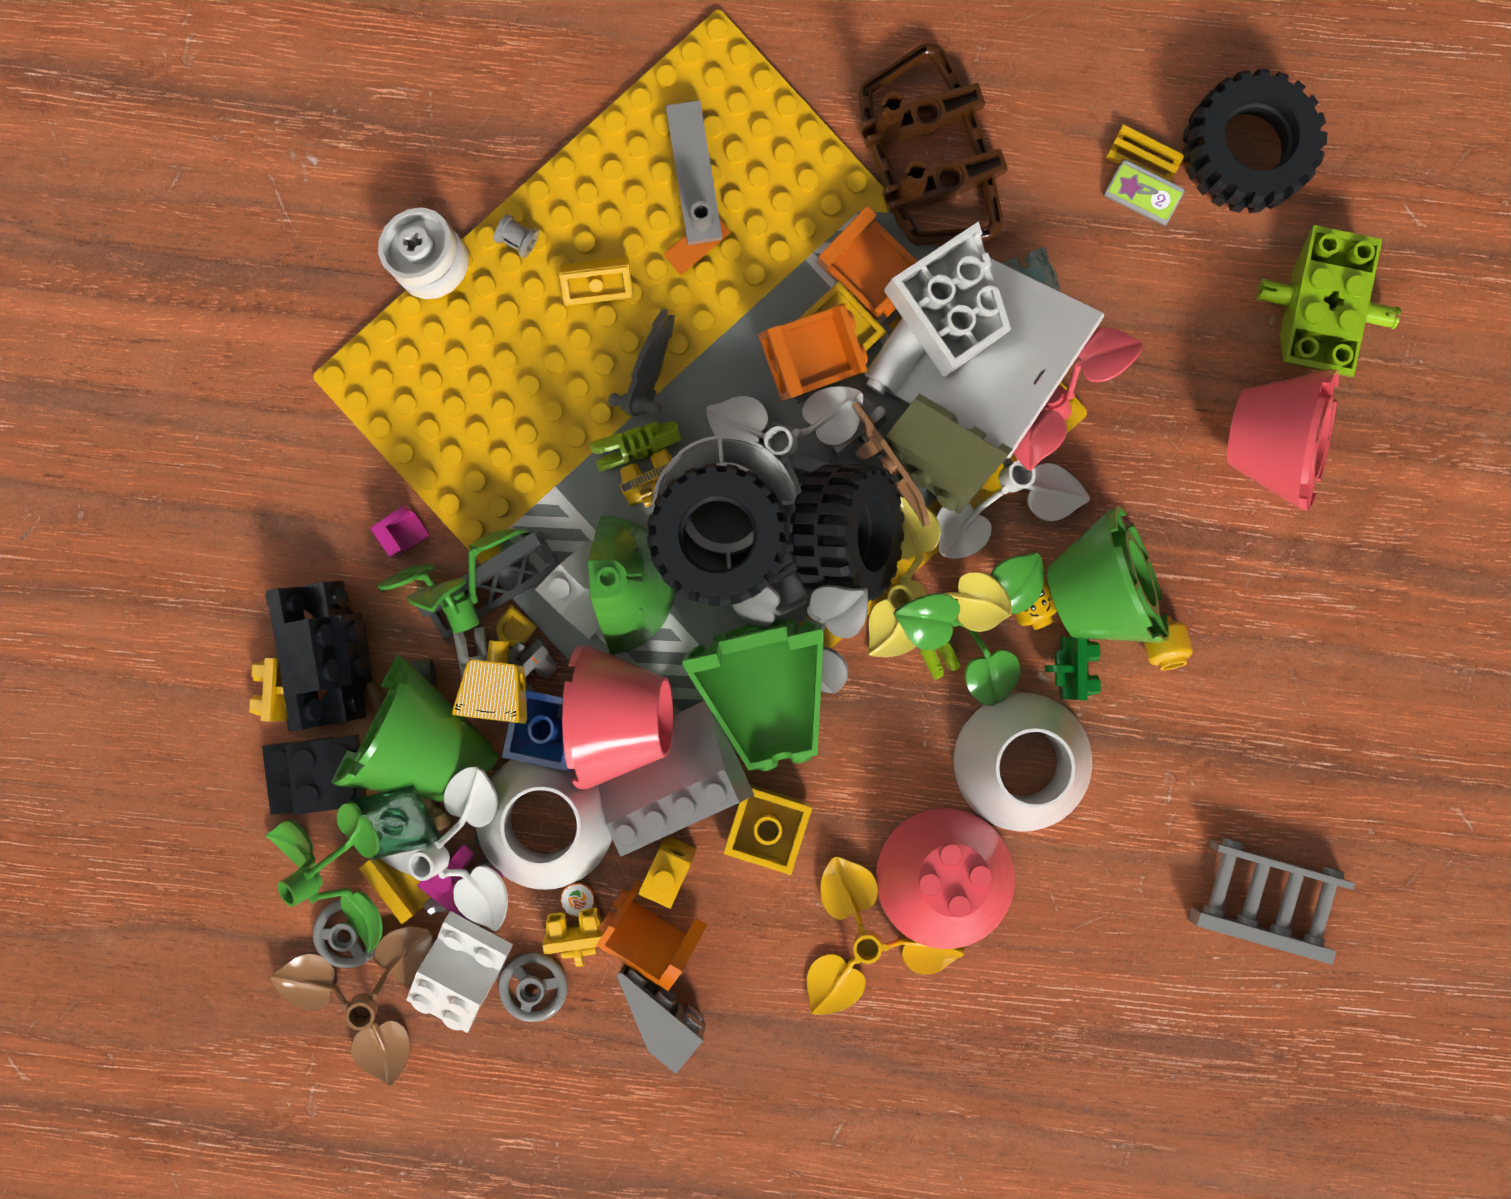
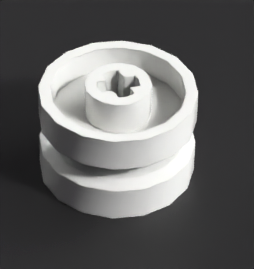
[378,207,469,299]

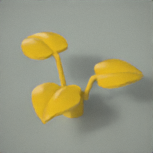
[807,856,964,1015]

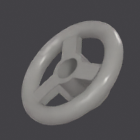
[313,900,382,968]
[498,953,568,1022]

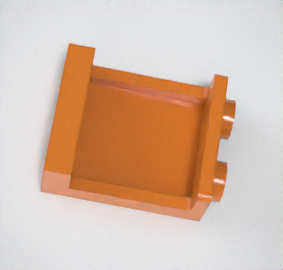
[816,206,918,320]
[758,303,868,402]

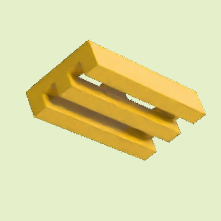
[1106,124,1184,182]

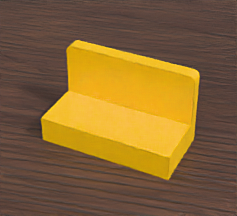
[359,856,431,924]

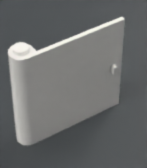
[864,258,1104,459]

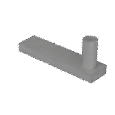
[666,100,722,245]

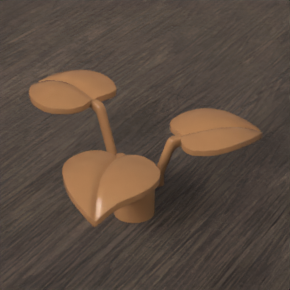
[271,926,433,1086]

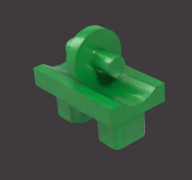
[1045,637,1101,700]

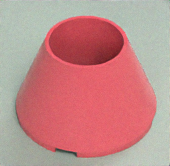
[1227,369,1339,511]
[562,645,673,789]

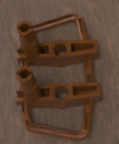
[858,43,1008,245]

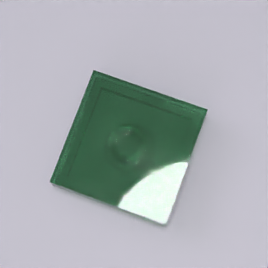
[347,785,441,859]

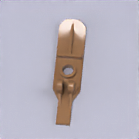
[851,402,930,527]

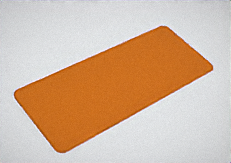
[664,218,731,274]

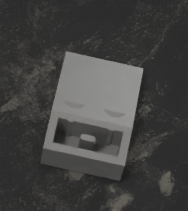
[617,962,705,1074]

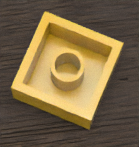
[724,784,812,875]

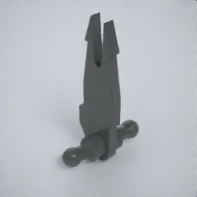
[608,309,675,416]

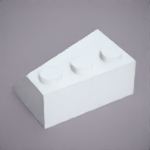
[884,222,1011,377]

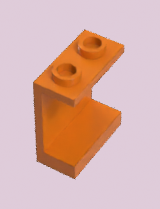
[596,880,707,991]

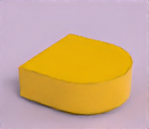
[496,605,539,647]

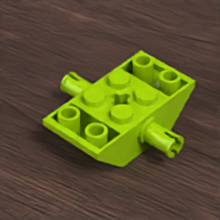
[1256,225,1401,377]

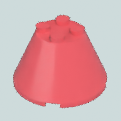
[875,808,1015,949]

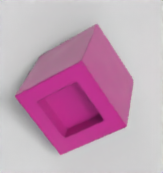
[370,505,430,559]

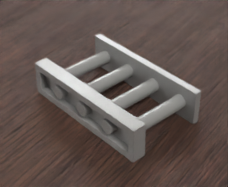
[1188,837,1355,965]

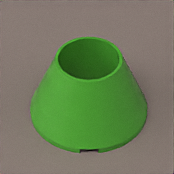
[1047,506,1169,643]

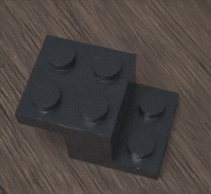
[262,734,368,815]

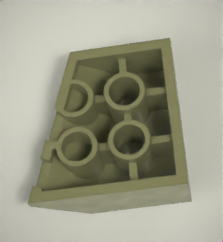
[884,393,1013,515]

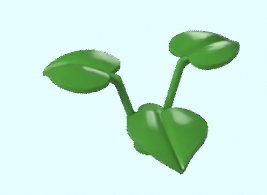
[377,529,531,633]
[893,552,1045,706]
[265,802,383,953]

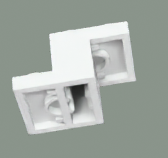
[406,911,513,1033]

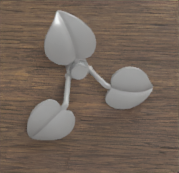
[732,585,868,693]

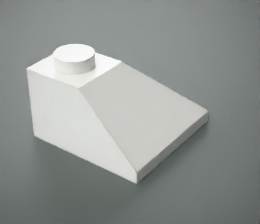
[535,541,601,639]

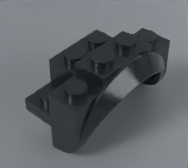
[265,581,372,732]

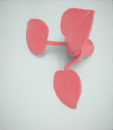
[1013,327,1143,471]

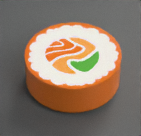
[560,881,596,918]

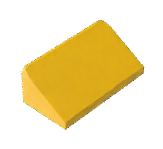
[559,257,633,306]

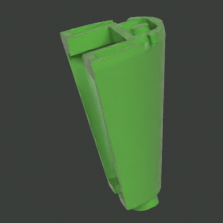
[682,618,824,771]
[331,655,498,802]

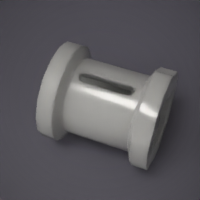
[493,214,539,258]

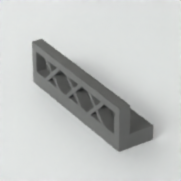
[417,532,560,640]

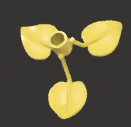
[868,496,1012,657]

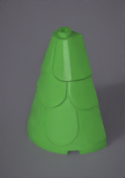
[588,516,675,655]

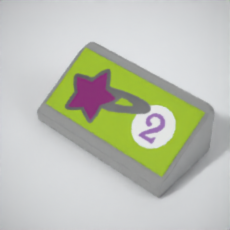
[1104,159,1185,226]

